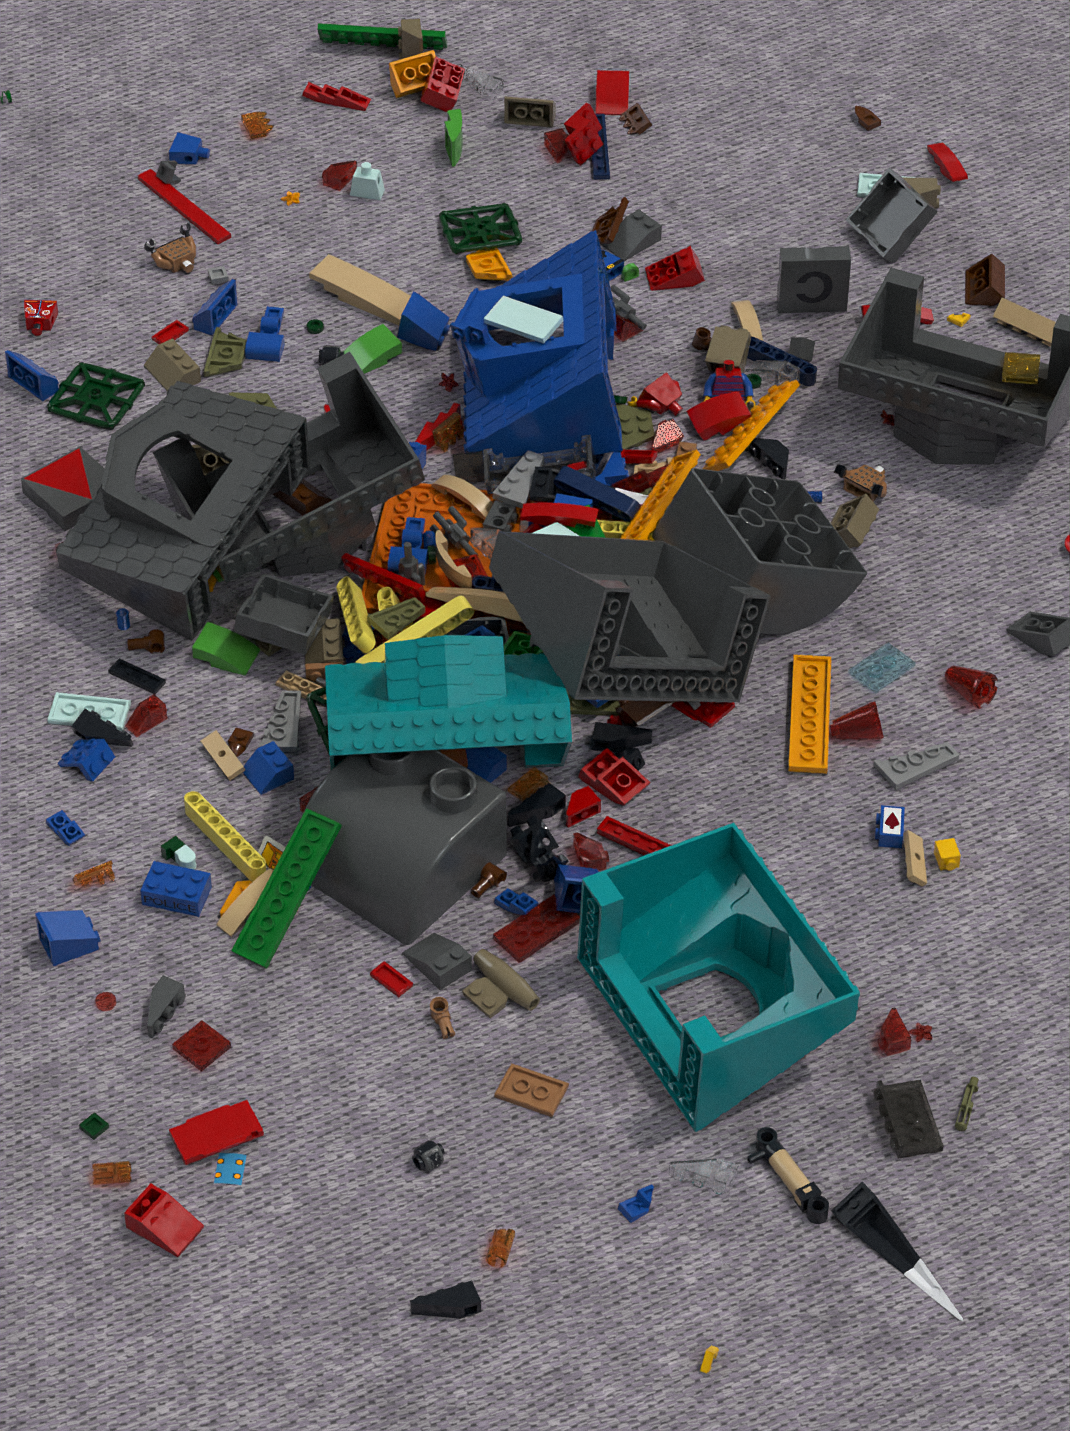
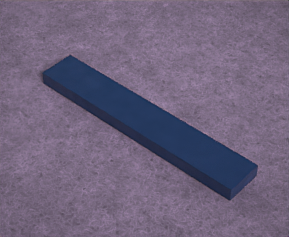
[592,114,610,180]

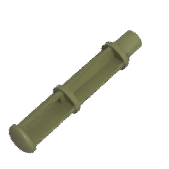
[955,1076,979,1131]

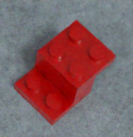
[564,103,603,166]

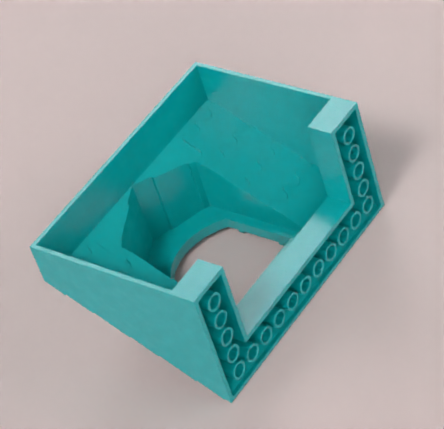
[325,635,572,770]
[577,823,860,1132]

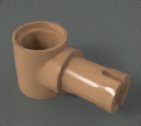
[430,997,455,1039]

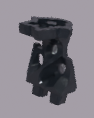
[510,815,569,882]

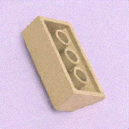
[993,298,1056,347]

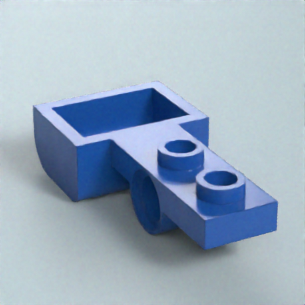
[245,306,285,362]
[387,517,428,574]

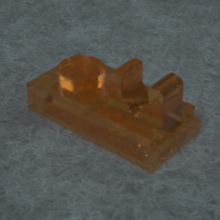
[72,860,115,887]

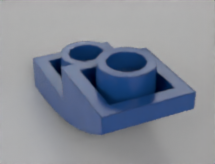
[450,322,490,344]
[46,810,85,846]
[494,888,538,915]

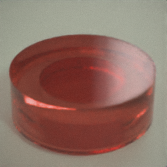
[95,992,116,1011]

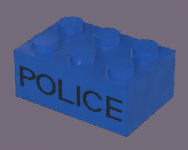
[140,861,212,917]

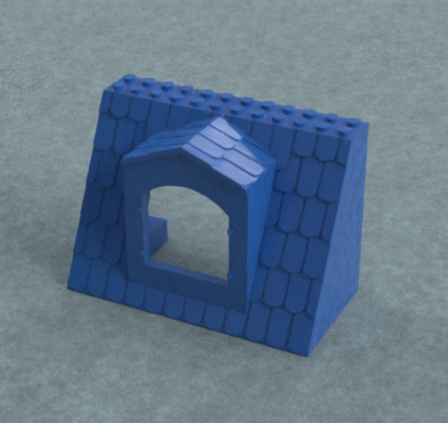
[455,230,623,473]

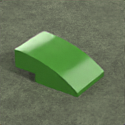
[444,109,463,167]
[343,324,402,374]
[192,622,260,676]

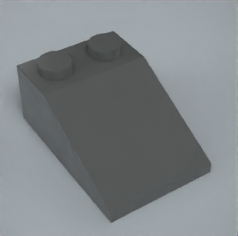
[601,210,662,261]
[1007,611,1070,656]
[402,933,472,990]

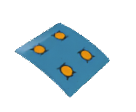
[214,1153,247,1185]

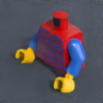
[702,360,756,406]

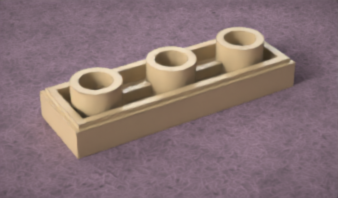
[276,670,327,707]
[201,730,245,781]
[903,830,927,886]

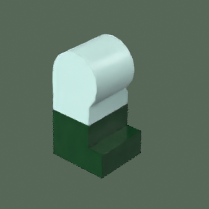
[161,836,197,870]

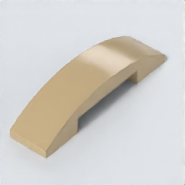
[731,300,763,341]
[432,475,493,520]
[436,530,472,588]
[216,868,273,937]

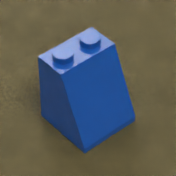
[397,291,450,351]
[554,864,599,913]
[35,910,101,966]

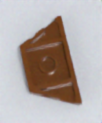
[592,197,629,244]

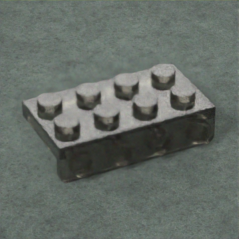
[873,1080,944,1159]

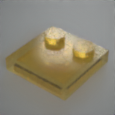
[1002,352,1040,384]

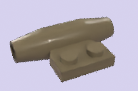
[462,949,540,1018]

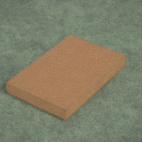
[494,1063,569,1117]

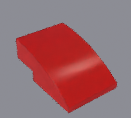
[595,70,629,115]
[686,391,752,440]
[578,748,650,806]

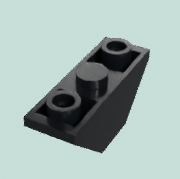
[749,438,789,479]

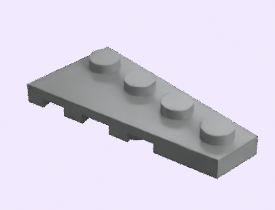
[493,450,544,508]
[258,691,302,752]
[873,743,959,790]

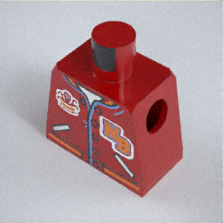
[24,300,58,336]

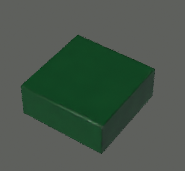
[79,1112,109,1140]

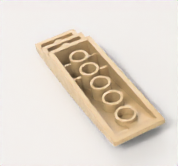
[309,254,411,325]
[426,587,523,622]

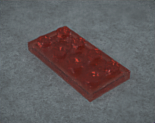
[493,894,580,963]

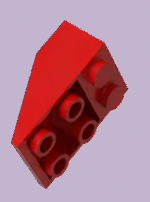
[420,56,465,112]
[645,246,705,291]
[124,1183,204,1257]

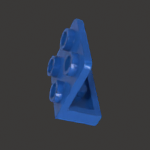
[58,738,116,781]

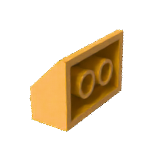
[389,50,436,98]

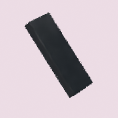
[108,658,166,694]

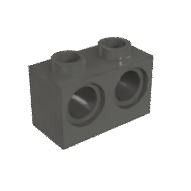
[483,500,518,540]

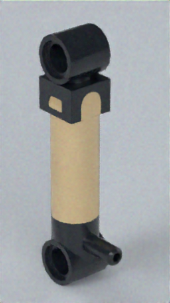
[747,1127,829,1224]

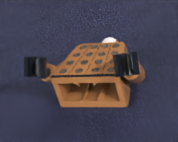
[144,223,196,273]
[833,464,887,502]

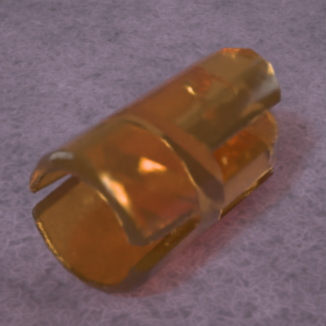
[92,1161,132,1185]
[486,1229,515,1268]

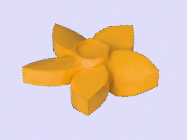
[281,191,300,206]

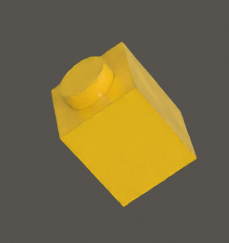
[934,838,961,871]

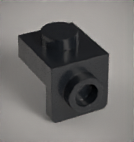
[614,747,645,771]

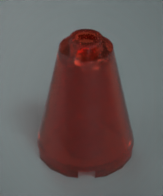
[945,665,998,709]
[829,701,884,739]

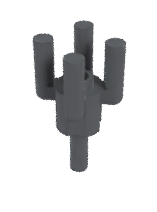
[610,285,647,330]
[430,506,478,560]
[396,542,426,597]

